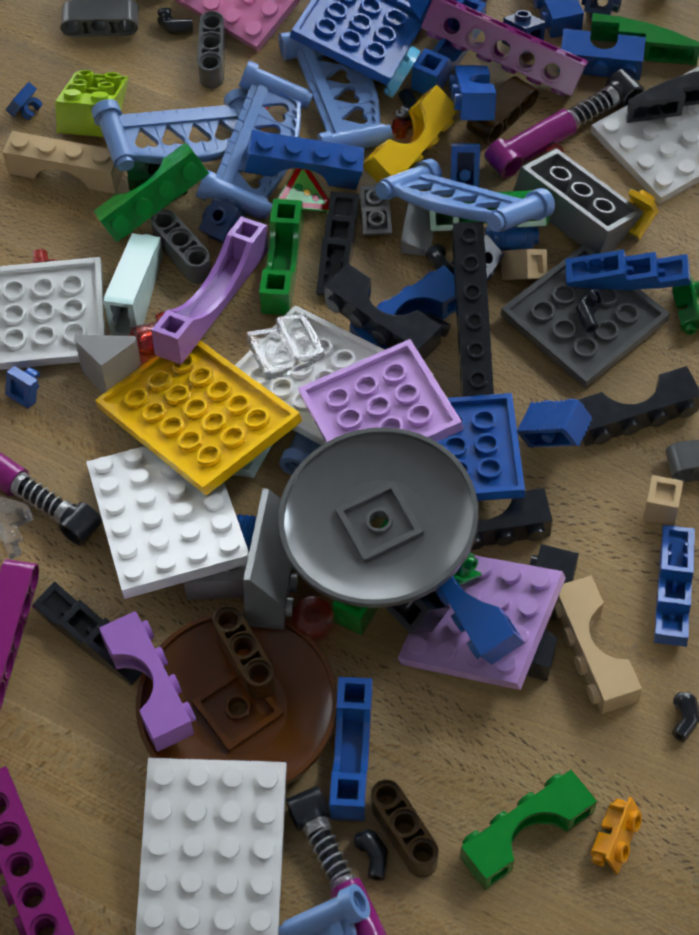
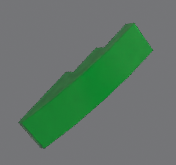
[590,13,699,66]

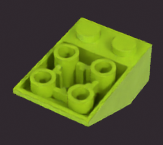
[55,70,129,137]

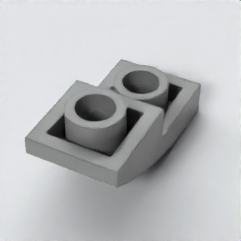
[360,185,392,236]

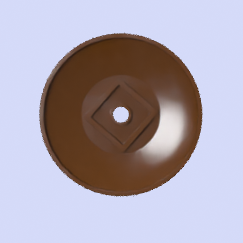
[136,610,337,786]

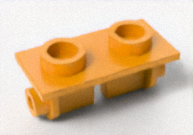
[590,797,642,874]

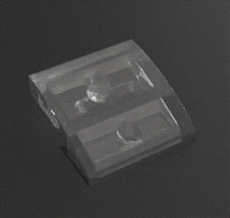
[247,313,325,381]

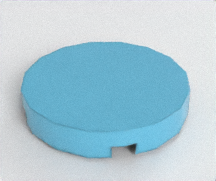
[383,46,421,99]

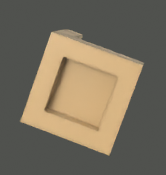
[501,249,547,280]
[643,475,683,526]

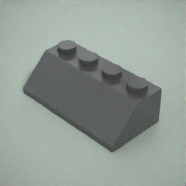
[513,149,643,254]
[243,489,298,630]

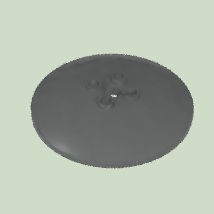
[279,427,478,608]

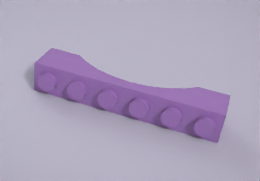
[152,216,269,364]

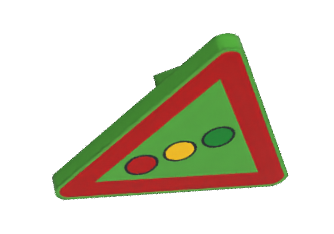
[277,168,330,213]

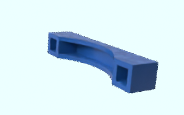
[435,576,525,665]

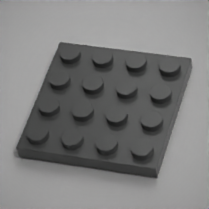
[500,244,670,388]

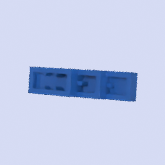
[565,250,691,290]
[654,525,695,647]

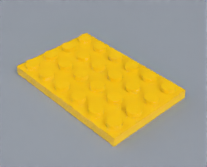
[95,340,302,496]

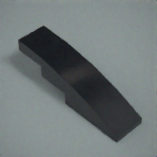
[626,71,699,123]
[316,191,360,295]
[32,581,142,686]

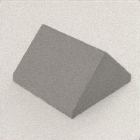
[74,334,142,393]

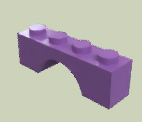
[99,611,196,752]

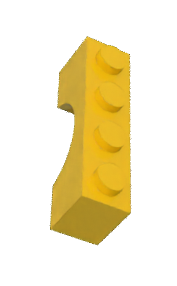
[363,85,458,183]

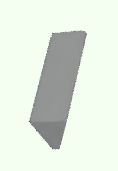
[401,202,434,256]

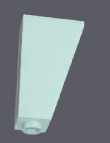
[103,233,163,339]

